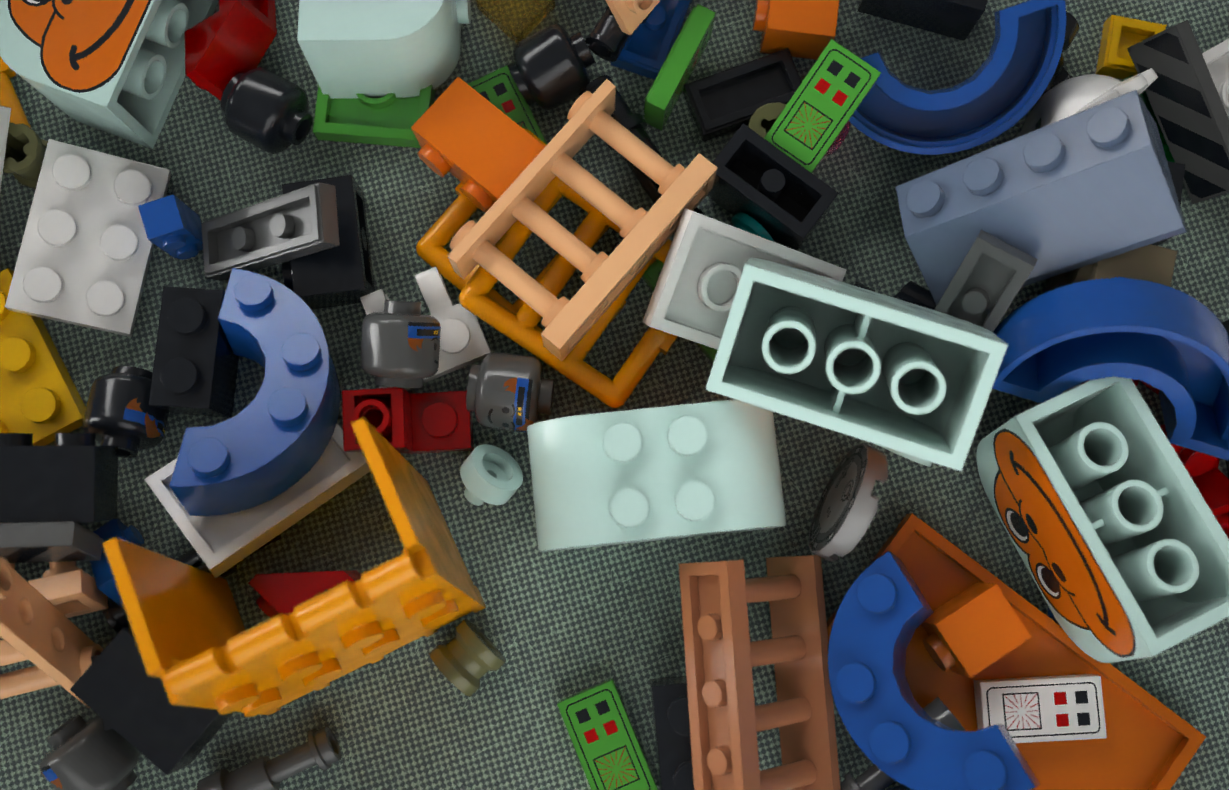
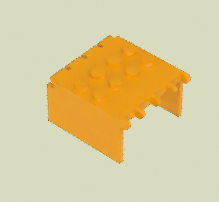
[102,417,486,717]

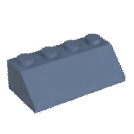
[896,90,1187,305]

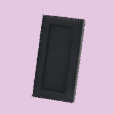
[683,48,802,142]

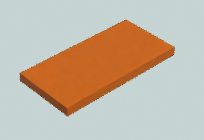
[827,513,1206,790]

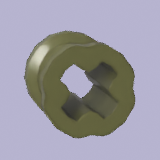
[3,122,48,189]

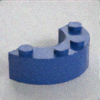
[849,0,1066,155]
[169,268,340,516]
[992,277,1229,461]
[828,551,1040,790]

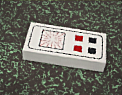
[973,674,1107,743]

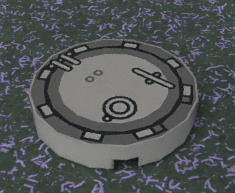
[808,443,888,561]

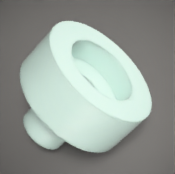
[460,444,523,506]

